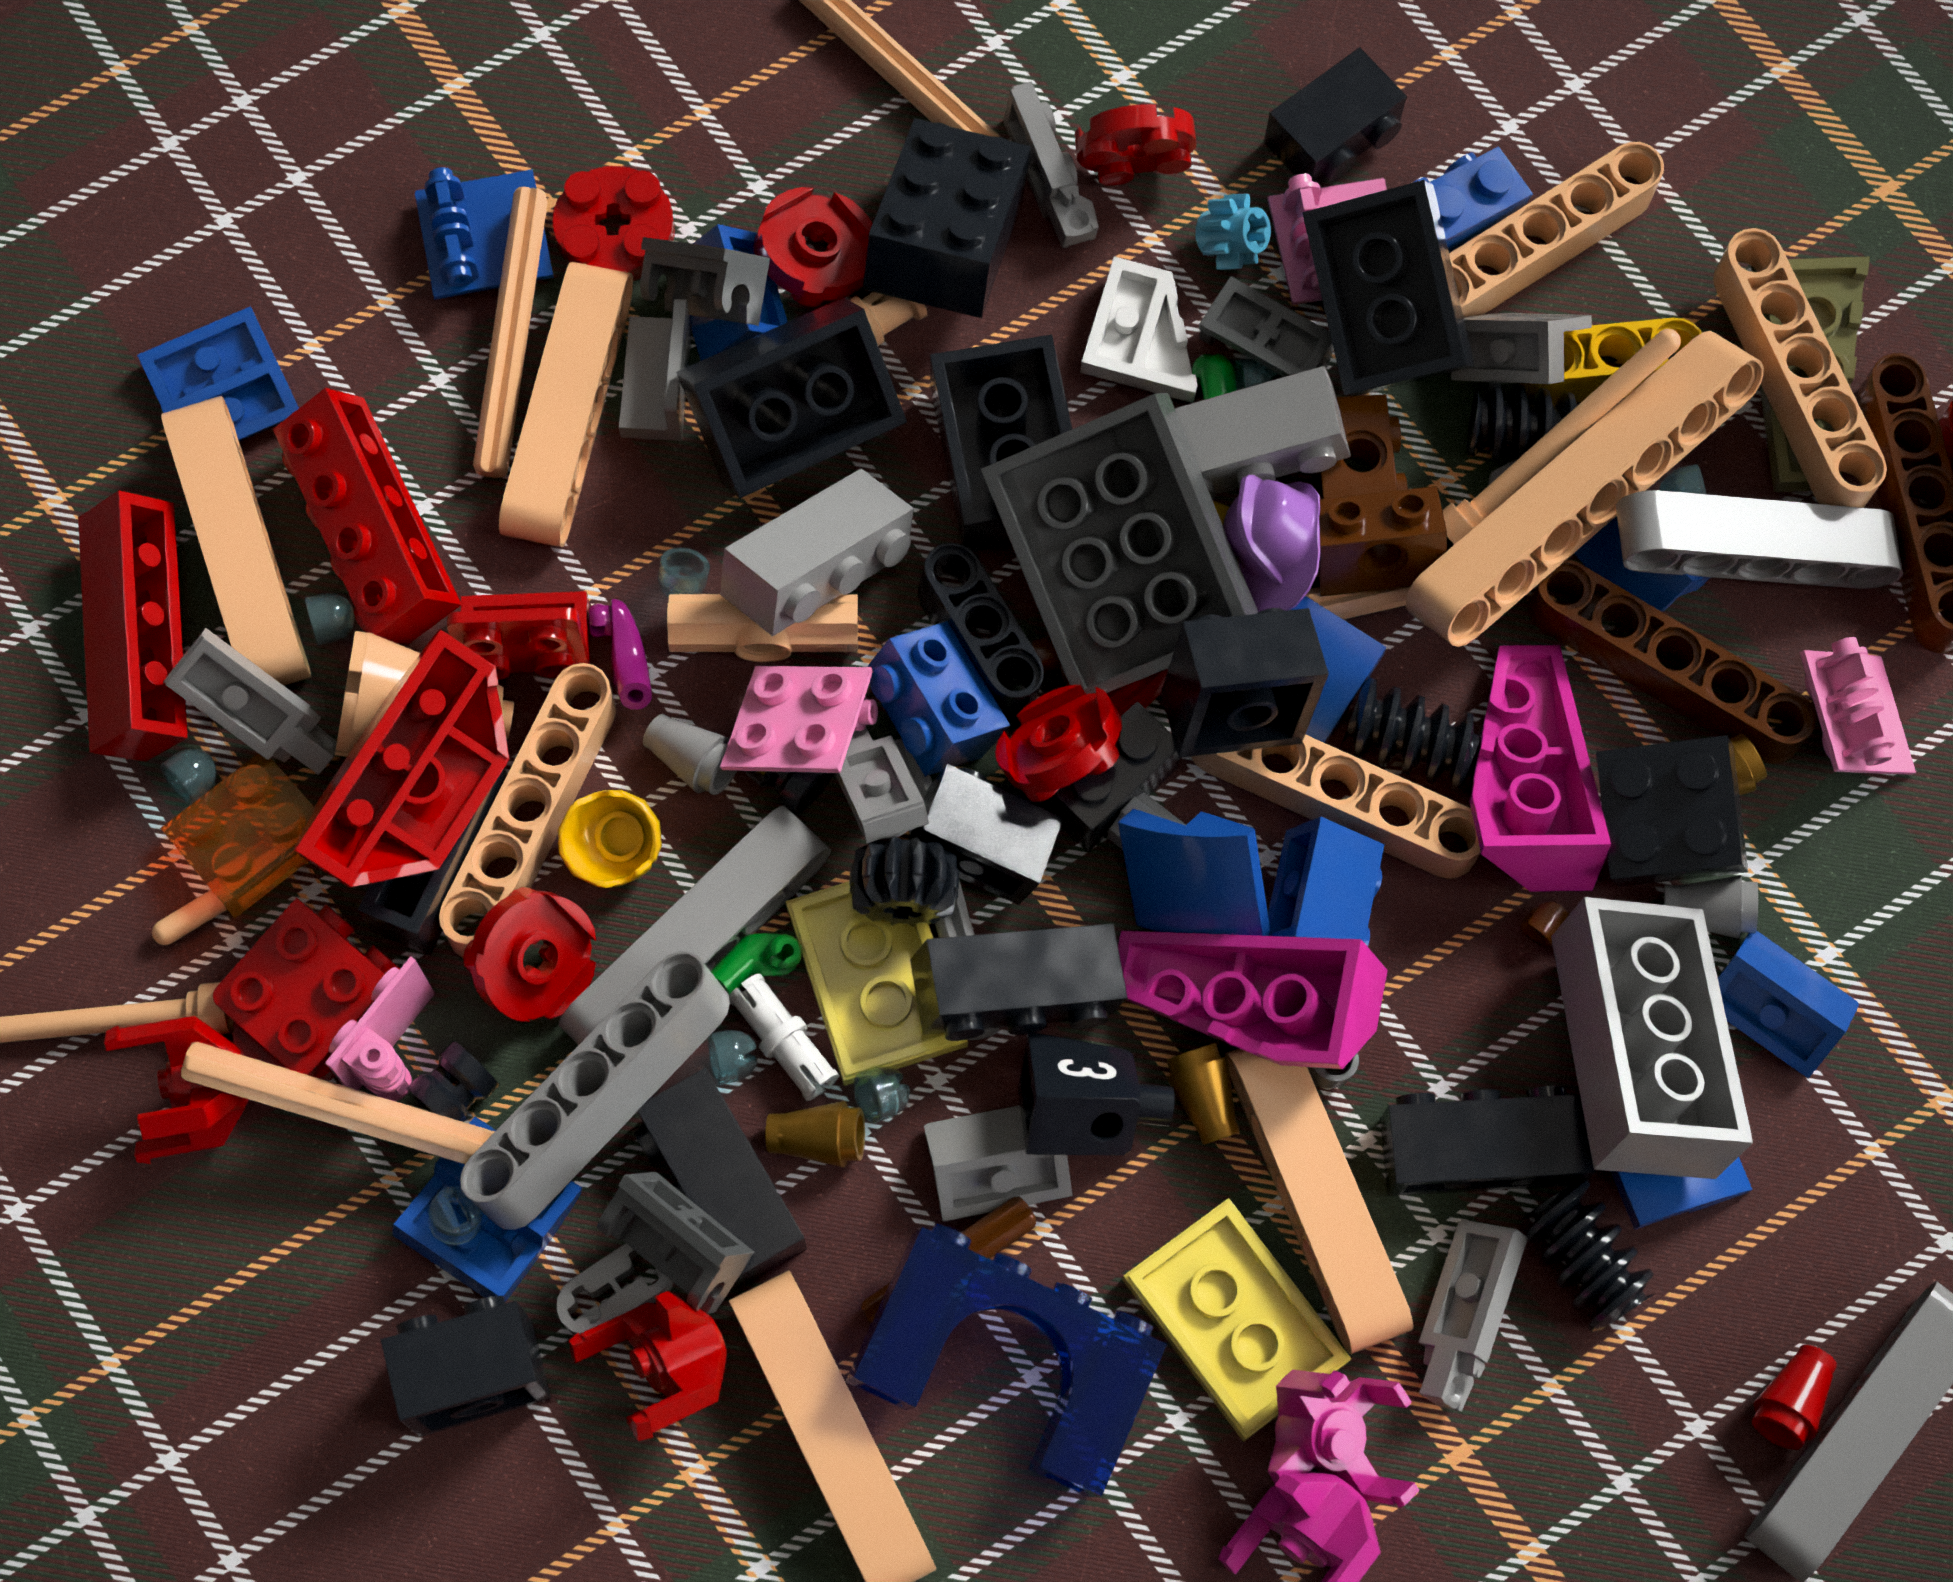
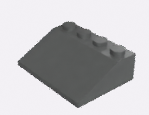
[981,393,1258,694]

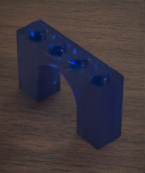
[845,1224,1167,1498]

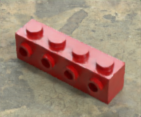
[273,387,462,645]
[78,490,188,762]

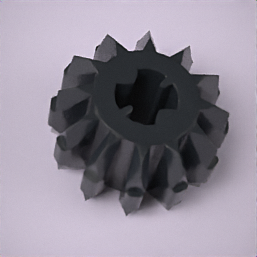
[849,836,959,927]

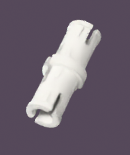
[729,973,840,1101]

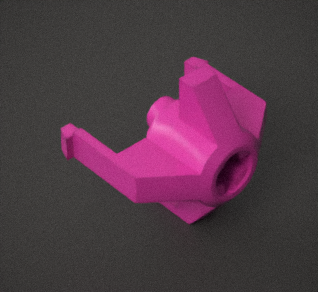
[1268,1369,1420,1508]
[1218,1473,1381,1582]

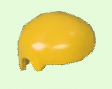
[557,790,662,888]

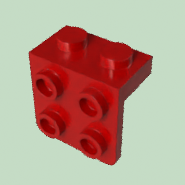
[447,591,590,680]
[213,897,401,1076]

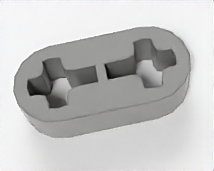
[557,1243,674,1335]

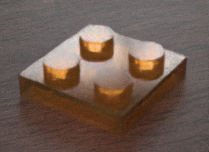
[160,753,314,918]

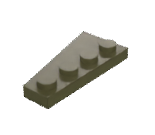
[1746,256,1870,492]

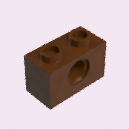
[1311,394,1408,499]
[1316,486,1447,597]

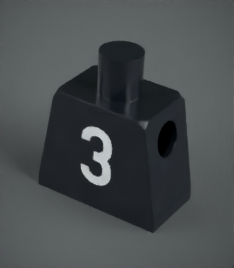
[1018,1032,1175,1155]

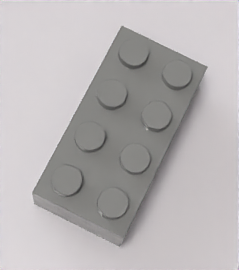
[1551,897,1753,1179]

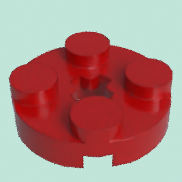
[1074,104,1197,186]
[553,166,675,281]
[753,187,873,307]
[995,685,1122,802]
[463,887,596,1022]

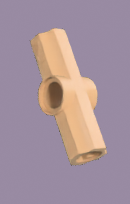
[667,594,858,662]

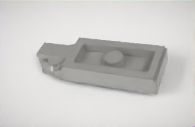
[1003,81,1099,248]
[164,628,337,775]
[835,727,929,843]
[1419,1219,1528,1412]

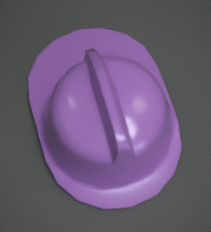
[1223,475,1321,612]

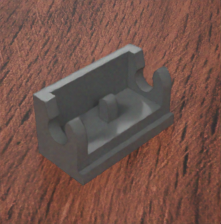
[640,237,770,326]
[1199,276,1333,377]
[597,1172,755,1314]

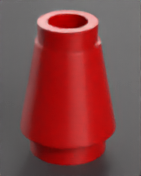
[1752,1345,1837,1450]

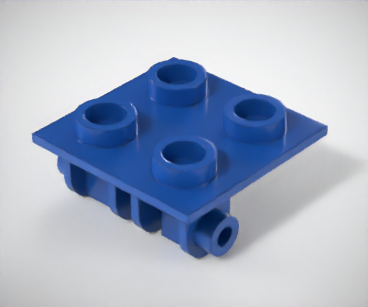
[414,167,554,300]

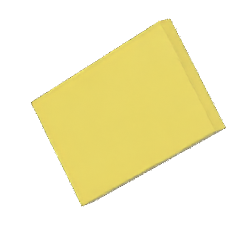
[785,881,968,1086]
[1122,1198,1351,1442]

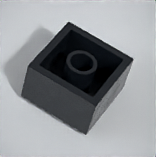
[1161,608,1329,758]
[1596,735,1748,887]
[380,1296,552,1437]

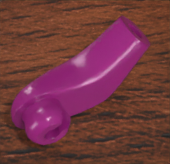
[589,599,652,710]

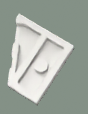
[1080,256,1197,403]

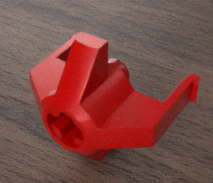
[104,1016,249,1164]
[568,1291,727,1441]

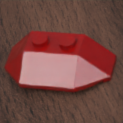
[293,629,509,888]

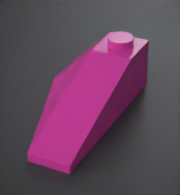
[1470,645,1611,892]
[1118,931,1388,1069]

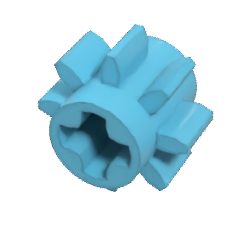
[1195,193,1271,270]

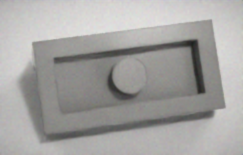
[619,299,692,441]
[1451,313,1592,384]
[924,1105,1073,1222]

